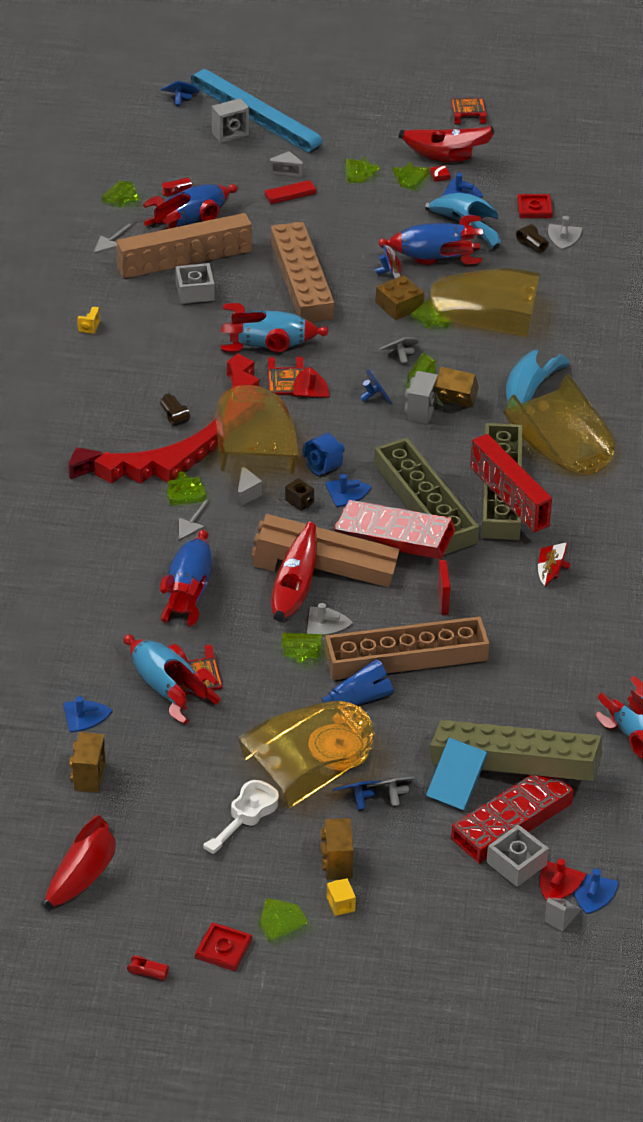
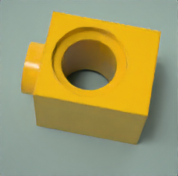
[327,878,356,916]

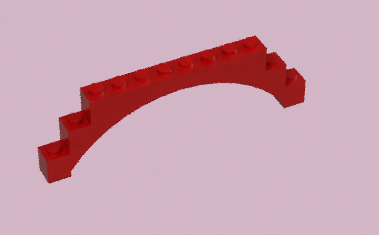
[94,353,265,484]

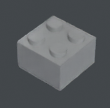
[212,98,249,143]
[175,263,215,304]
[405,371,438,424]
[487,825,549,887]

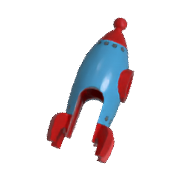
[220,303,329,353]
[123,634,221,724]
[595,676,643,759]

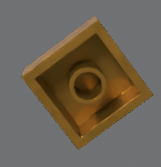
[376,275,424,320]
[435,367,479,407]
[69,732,106,793]
[320,818,354,880]

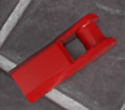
[162,177,192,196]
[127,955,169,981]

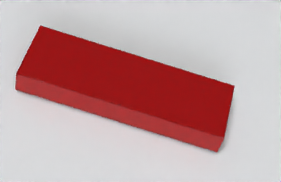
[264,180,316,204]

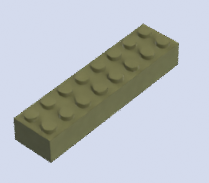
[482,423,522,540]
[374,438,479,555]
[430,720,603,781]

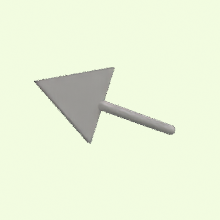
[94,224,131,253]
[179,499,208,540]

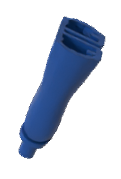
[322,659,394,713]

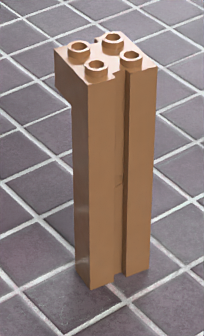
[251,514,399,588]

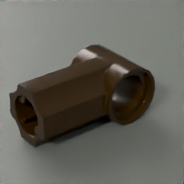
[516,224,549,253]
[160,393,190,426]

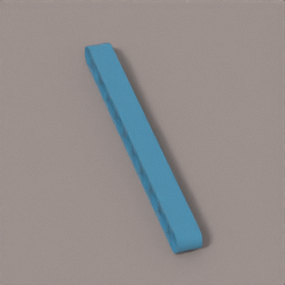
[190,69,322,152]

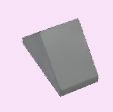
[270,151,303,177]
[238,467,262,506]
[544,898,581,931]

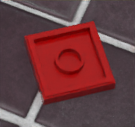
[517,194,553,218]
[437,560,451,615]
[195,922,253,972]

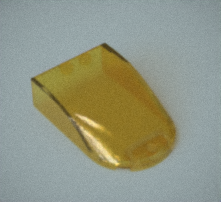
[429,268,540,337]
[503,374,615,475]
[216,385,298,474]
[238,701,374,808]

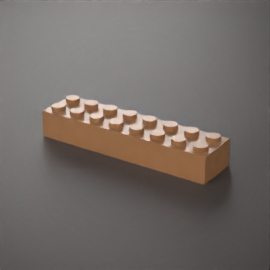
[116,213,252,279]
[271,222,334,322]
[325,616,489,680]

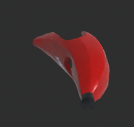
[398,126,495,162]
[271,522,317,622]
[41,814,116,911]

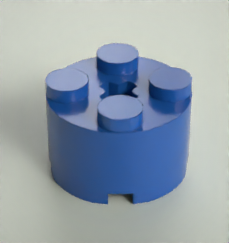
[302,433,345,475]

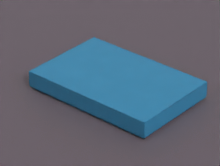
[426,737,488,811]

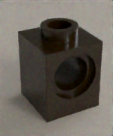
[285,478,314,511]

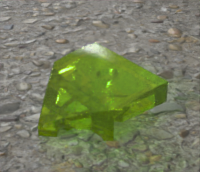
[344,156,380,183]
[392,162,430,190]
[101,181,139,207]
[411,300,451,329]
[167,471,207,506]
[282,633,322,663]
[258,898,308,942]

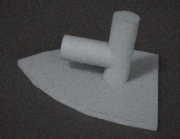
[548,216,582,250]
[379,337,419,364]
[307,603,353,636]
[367,777,416,806]

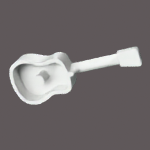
[203,780,279,854]

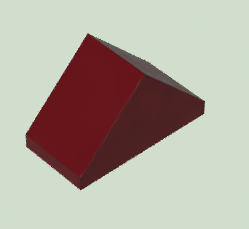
[68,447,103,479]

